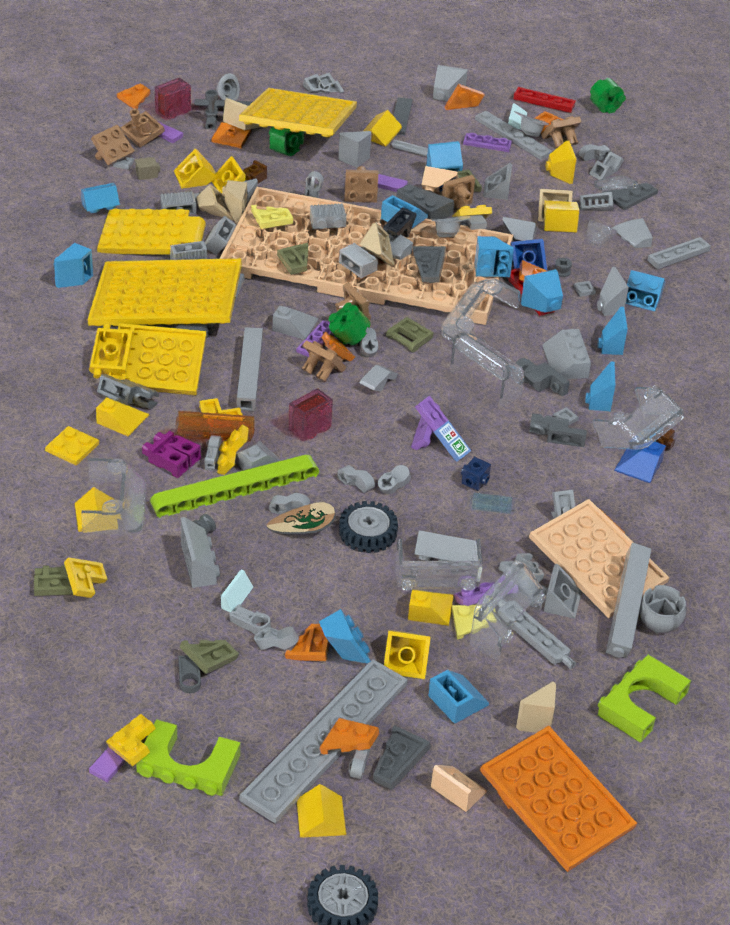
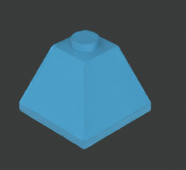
[521,269,563,313]
[597,307,628,355]
[585,361,616,412]

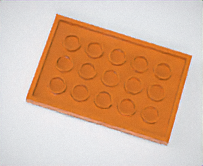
[480,726,637,872]

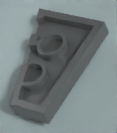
[602,183,658,210]
[412,246,446,283]
[373,725,431,790]

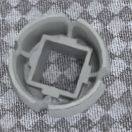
[639,585,687,634]

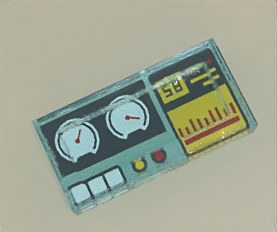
[472,493,512,514]

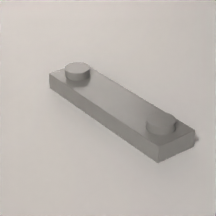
[647,237,711,269]

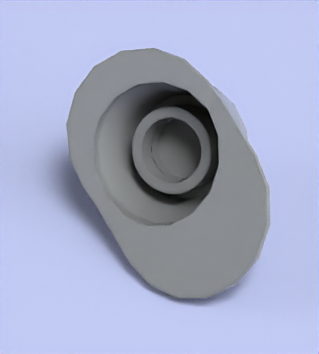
[514,111,549,137]
[431,216,471,237]

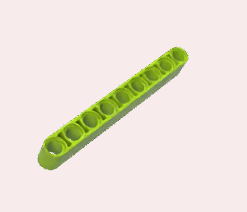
[150,455,319,518]

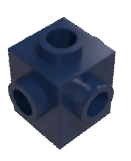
[461,456,491,491]

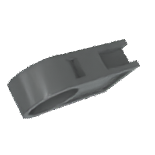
[178,655,201,694]

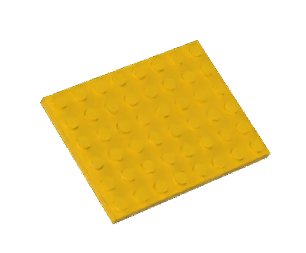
[239,88,357,137]
[87,258,242,326]

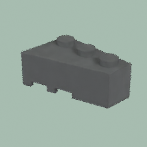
[396,184,454,219]

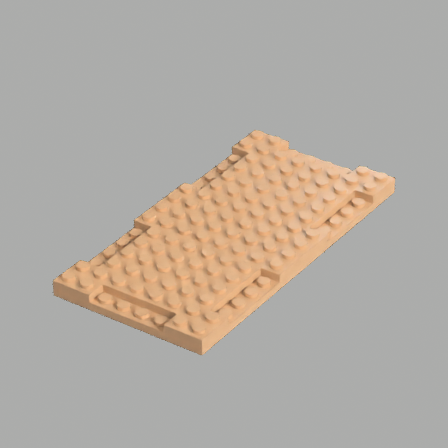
[220,187,513,325]

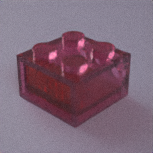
[154,77,191,120]
[288,388,333,442]

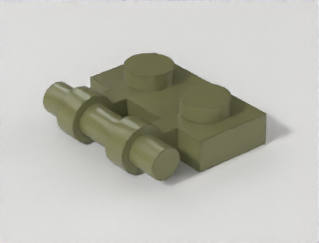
[34,565,73,596]

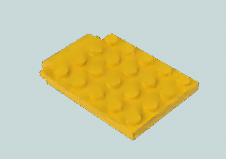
[97,208,206,255]
[89,323,207,395]

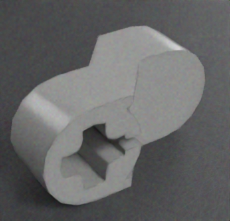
[579,144,612,161]
[359,327,378,357]
[337,465,375,493]
[378,465,411,494]
[269,493,310,515]
[254,626,299,650]

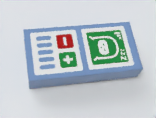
[434,421,471,461]

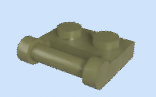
[386,317,434,353]

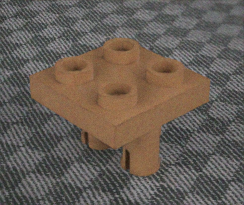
[121,108,165,148]
[541,116,581,148]
[91,125,135,166]
[344,166,379,203]
[442,175,475,209]
[335,282,371,326]
[301,340,346,382]

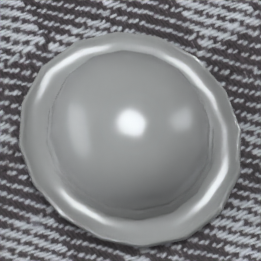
[216,73,240,101]

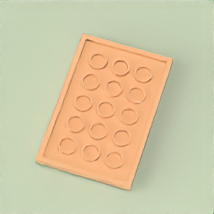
[529,499,669,618]

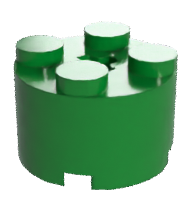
[590,78,626,114]
[269,127,304,157]
[328,302,371,345]

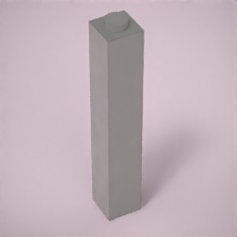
[237,327,263,411]
[606,542,651,658]

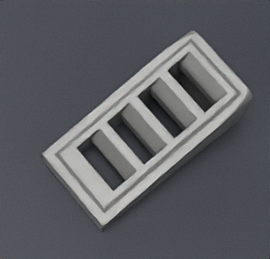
[580,192,614,211]

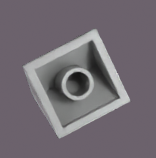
[338,131,371,168]
[483,163,512,200]
[544,564,582,619]

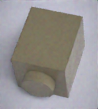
[135,157,160,180]

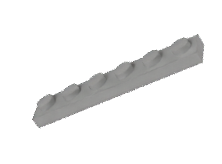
[475,111,552,160]

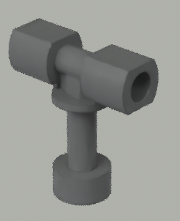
[205,90,218,130]

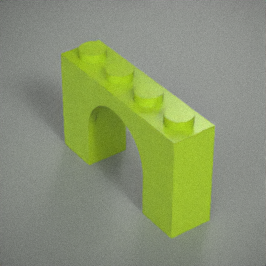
[598,654,691,743]
[136,719,240,796]

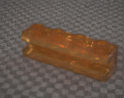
[175,411,254,441]

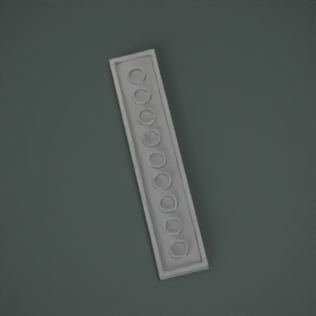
[239,659,408,824]

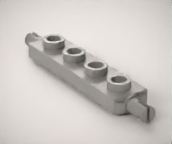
[492,595,576,669]

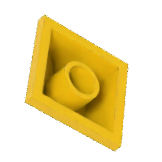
[545,141,577,184]
[173,148,217,189]
[96,397,149,436]
[408,589,453,626]
[384,630,431,679]

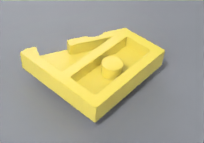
[251,205,293,229]
[452,604,496,639]

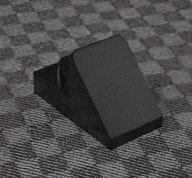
[383,207,417,238]

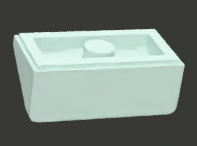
[508,103,527,130]
[221,570,253,612]

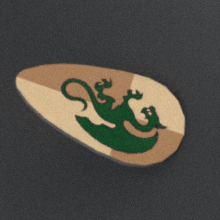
[267,502,336,534]

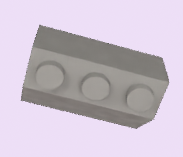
[542,329,591,379]
[181,517,220,588]
[415,530,480,568]

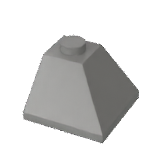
[433,65,468,101]
[503,217,537,241]
[597,267,628,316]
[272,306,318,340]
[235,441,281,471]

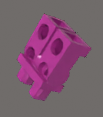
[142,431,201,478]

